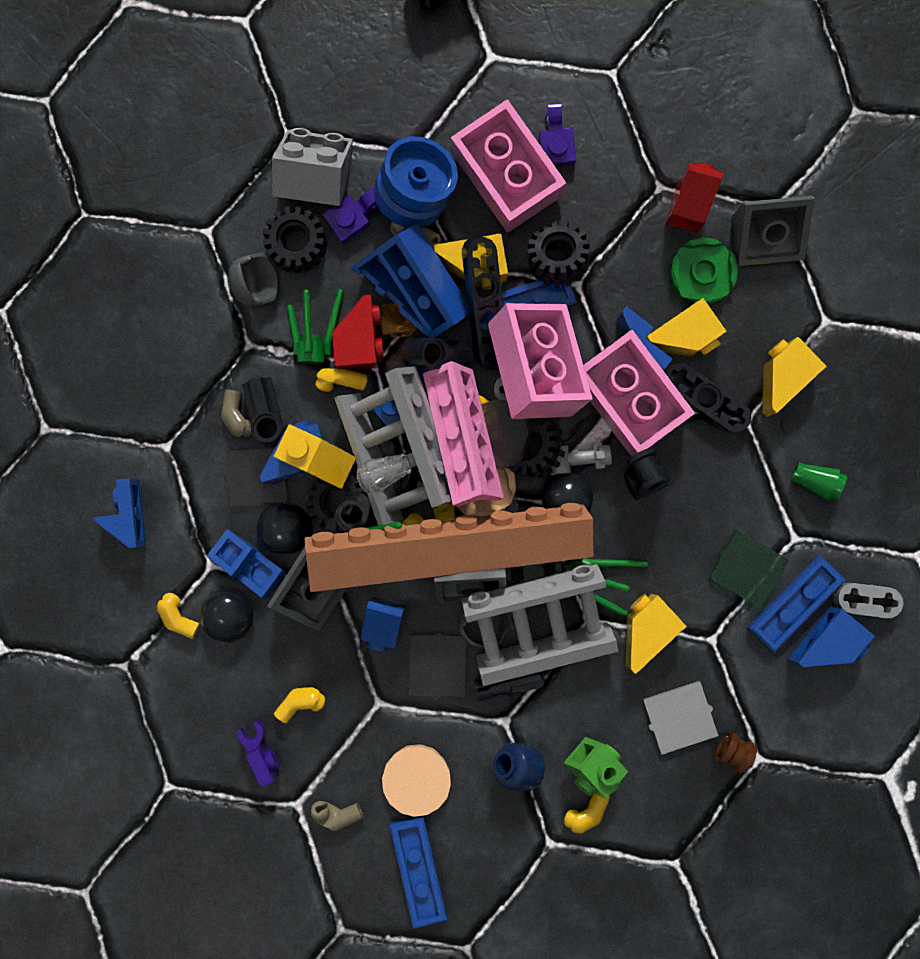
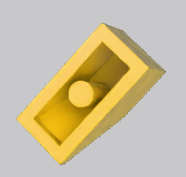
[434,234,508,290]
[646,298,727,357]
[762,337,827,417]
[273,424,357,489]
[625,594,687,674]

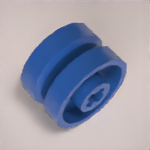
[373,136,458,228]

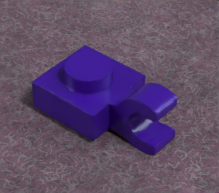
[538,103,576,167]
[322,187,379,245]
[237,719,280,787]

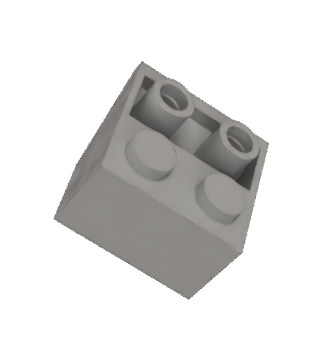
[272,128,353,206]

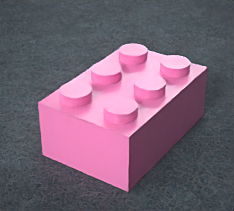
[451,99,566,233]
[488,303,593,419]
[583,330,695,457]

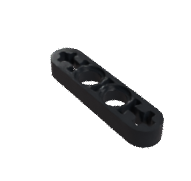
[462,236,503,371]

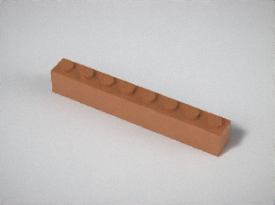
[305,503,593,592]

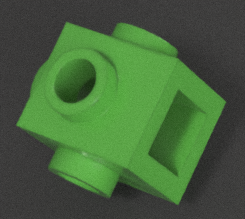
[564,737,628,799]

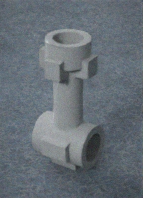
[551,442,612,476]

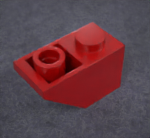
[665,163,724,233]
[332,295,384,370]

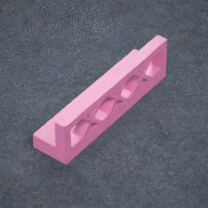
[423,361,504,506]

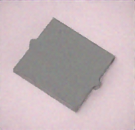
[643,681,718,755]

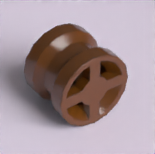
[714,731,757,775]

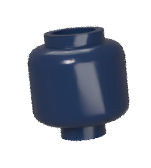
[493,743,545,792]

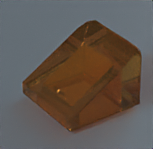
[380,303,417,339]

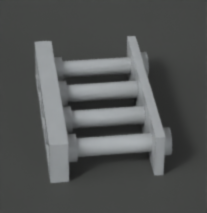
[334,366,452,525]
[461,564,619,686]

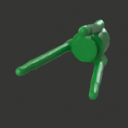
[287,289,344,364]
[568,558,649,617]

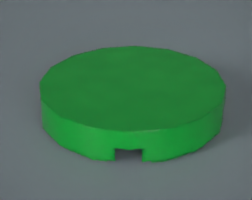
[669,237,739,305]

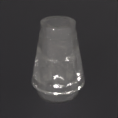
[357,453,412,493]

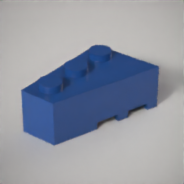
[351,224,469,338]

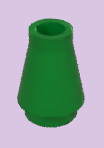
[791,462,847,501]

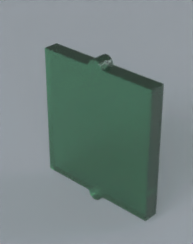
[708,530,789,608]

